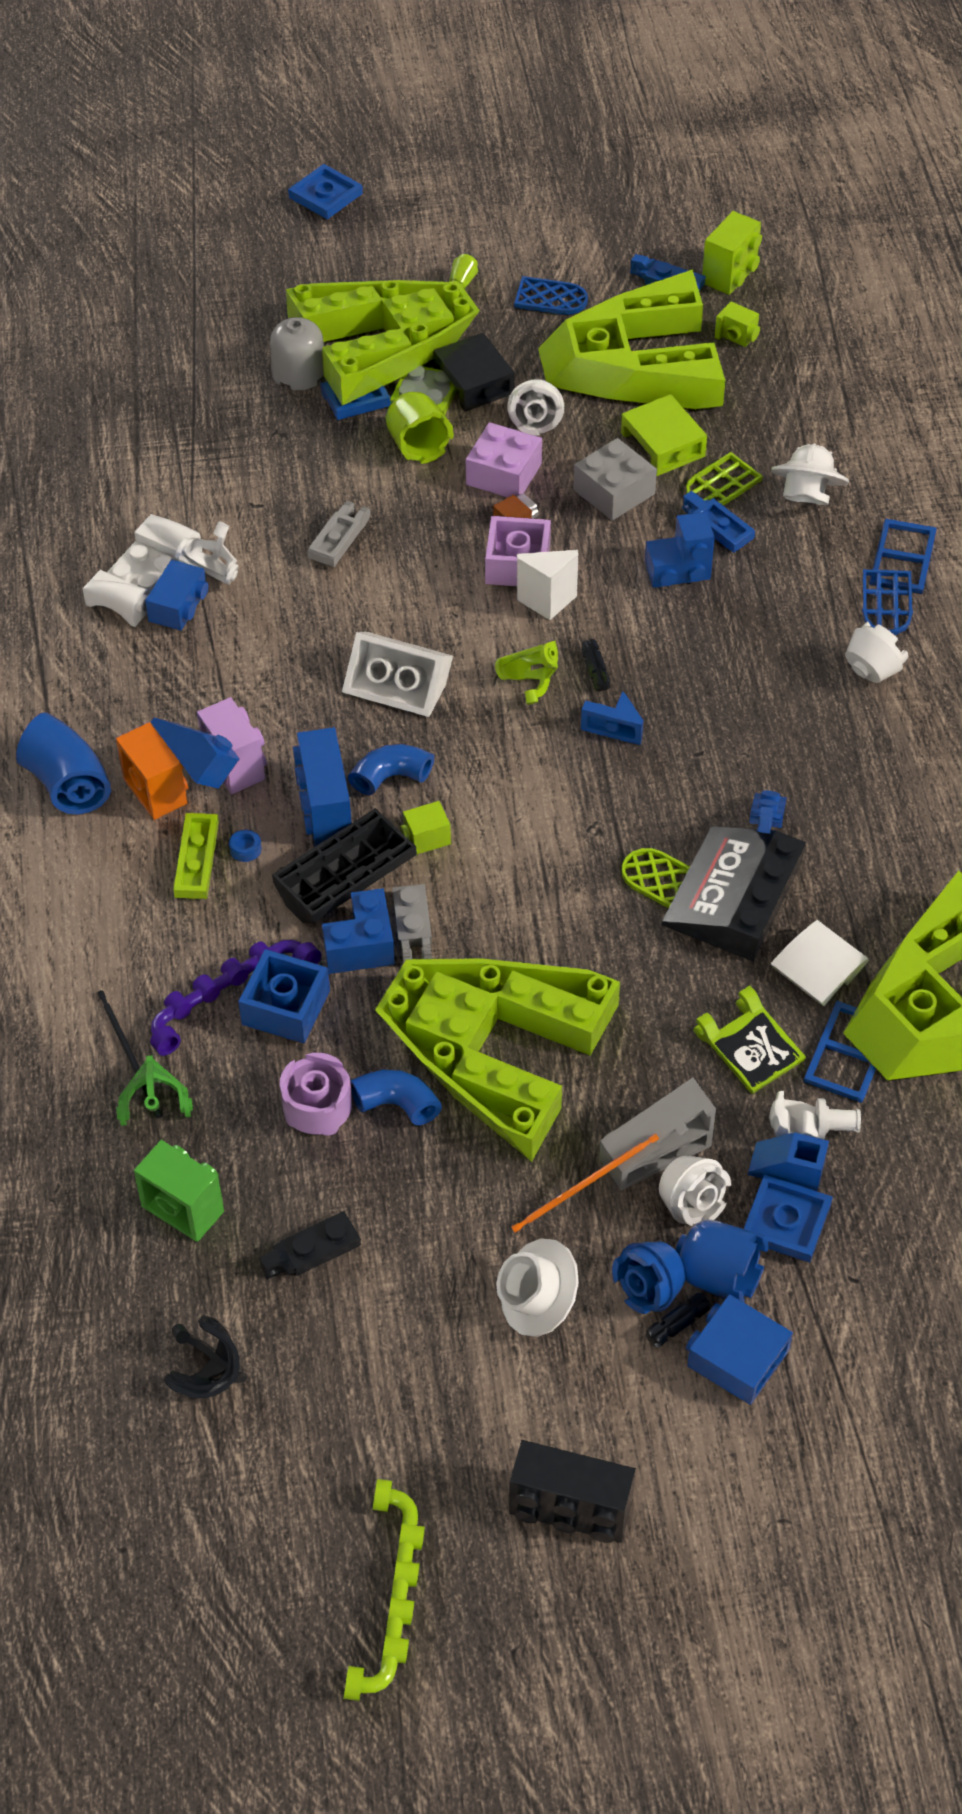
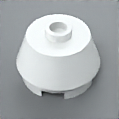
[507,379,564,436]
[845,621,908,683]
[659,1156,731,1226]

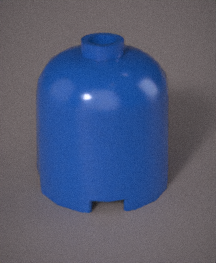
[676,1219,769,1303]

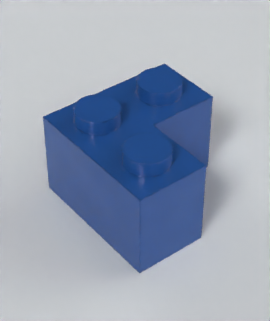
[645,512,715,588]
[322,888,395,974]

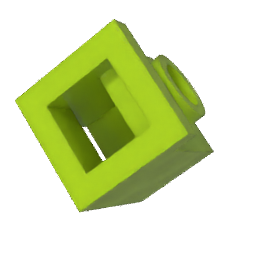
[715,301,760,347]

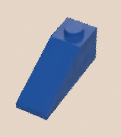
[151,717,240,789]

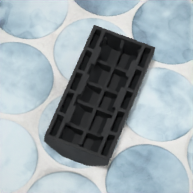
[272,808,417,923]

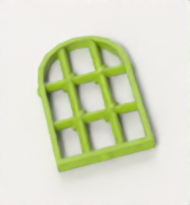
[686,452,763,505]

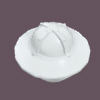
[771,443,849,505]
[496,1238,579,1337]

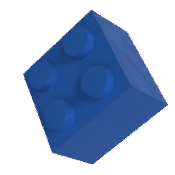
[238,949,330,1044]

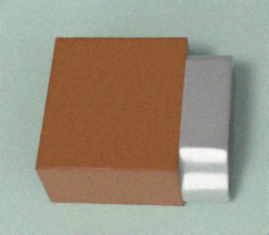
[493,493,539,519]

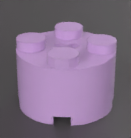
[280,1053,352,1136]

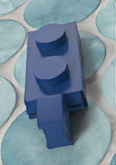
[630,254,706,291]
[682,491,755,553]
[749,790,787,834]

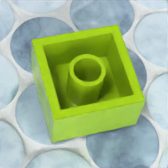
[702,211,762,295]

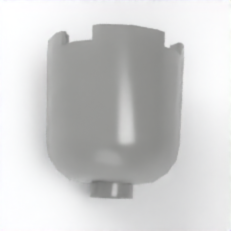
[270,317,324,390]

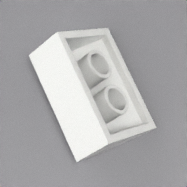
[342,632,453,717]

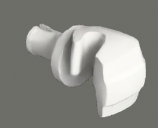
[769,1091,861,1140]

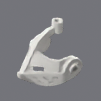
[175,521,239,585]

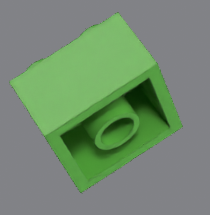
[134,1140,224,1242]

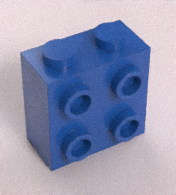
[686,1294,793,1405]

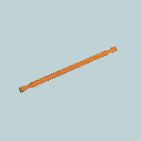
[511,1133,659,1233]

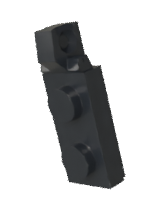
[259,1211,361,1280]

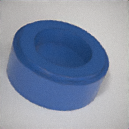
[229,830,262,862]

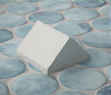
[517,550,578,620]

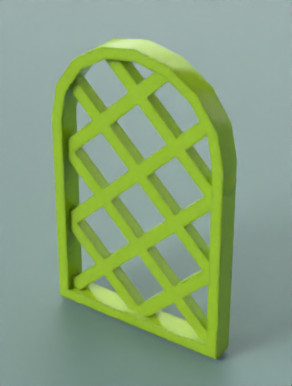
[622,848,690,908]

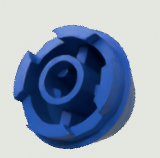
[612,1241,686,1314]

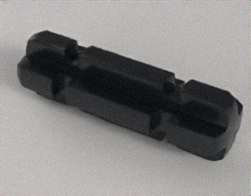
[581,639,611,692]
[646,1293,710,1347]

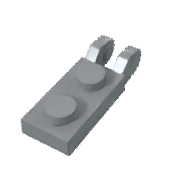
[308,501,371,567]
[392,884,432,964]

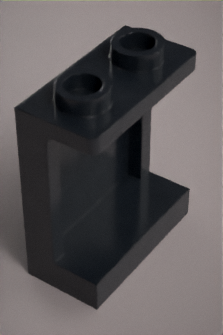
[434,333,515,412]

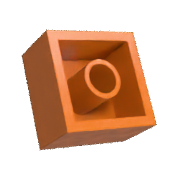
[116,722,188,820]

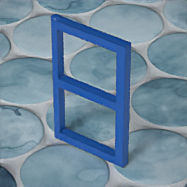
[869,519,937,594]
[803,1001,876,1103]

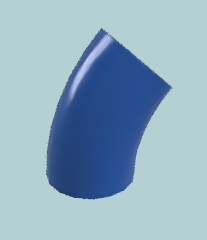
[16,712,111,814]

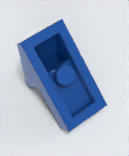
[581,692,644,745]

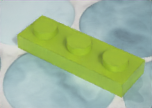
[173,813,219,899]

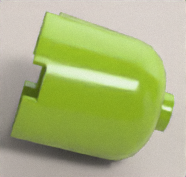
[385,392,454,464]

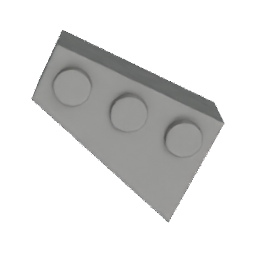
[599,1077,716,1191]

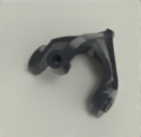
[163,1315,248,1398]

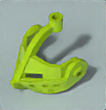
[495,640,559,705]

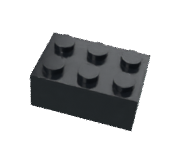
[509,1440,636,1543]

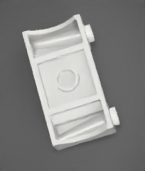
[83,514,202,627]

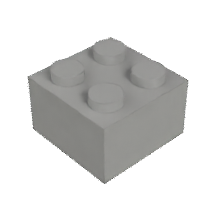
[573,438,657,521]

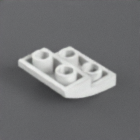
[771,920,869,1007]

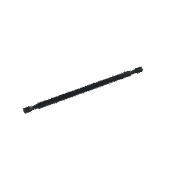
[97,990,162,1119]

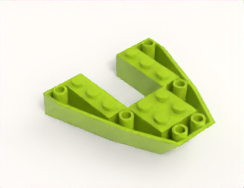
[538,269,725,409]
[286,280,480,406]
[843,870,962,1080]
[375,958,620,1162]

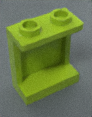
[621,394,707,476]

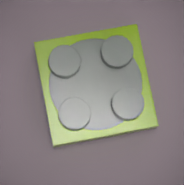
[390,366,457,415]

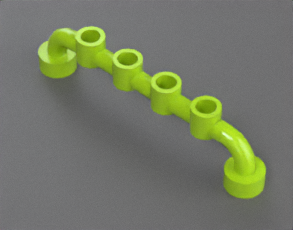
[343,1478,425,1701]

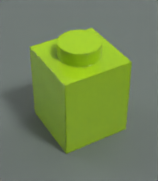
[399,801,451,854]

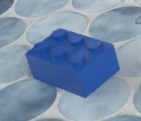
[292,727,352,847]

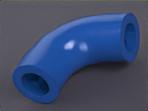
[348,744,434,795]
[350,1069,442,1125]

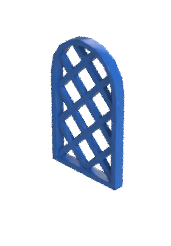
[514,276,588,315]

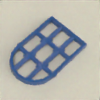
[862,569,913,635]

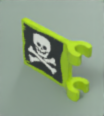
[693,986,806,1094]

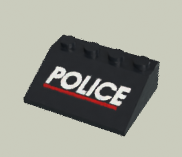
[661,826,807,962]

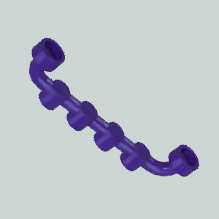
[150,940,322,1056]

